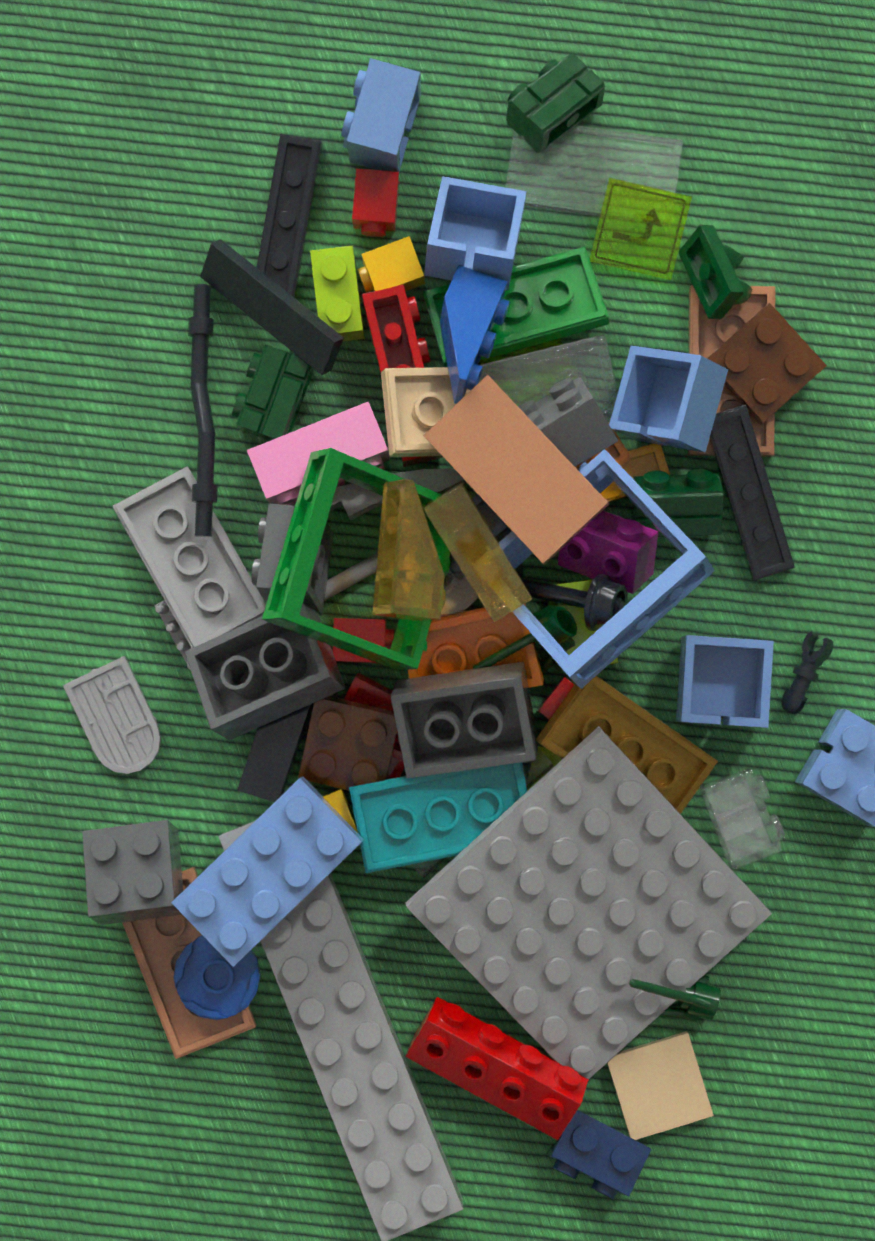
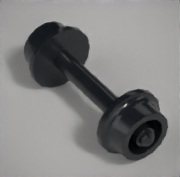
[479,563,628,631]

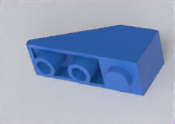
[440,265,510,404]

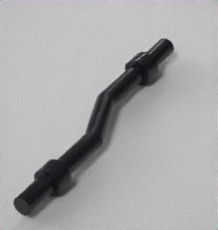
[188,284,218,537]

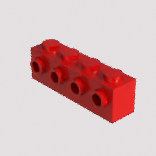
[362,284,444,467]
[405,997,589,1140]

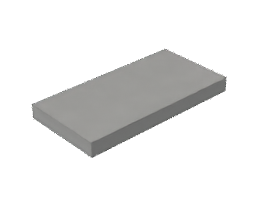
[113,466,266,648]

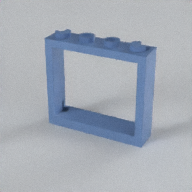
[473,449,715,689]

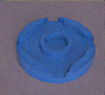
[173,935,261,1020]

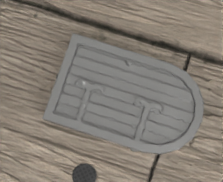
[63,656,161,774]

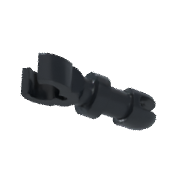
[781,631,834,714]

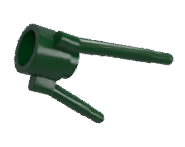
[472,604,577,688]
[629,975,721,1022]

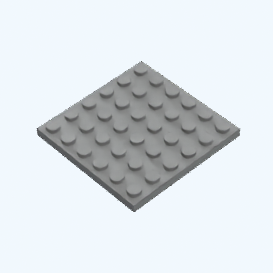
[406,726,772,1079]

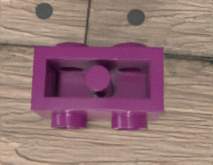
[558,510,659,594]

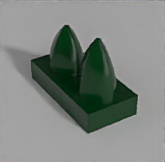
[678,224,753,319]

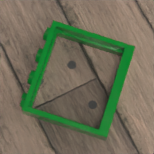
[262,448,464,670]

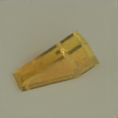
[372,479,446,621]
[423,482,532,622]

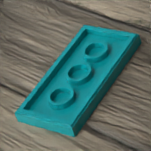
[349,762,527,873]

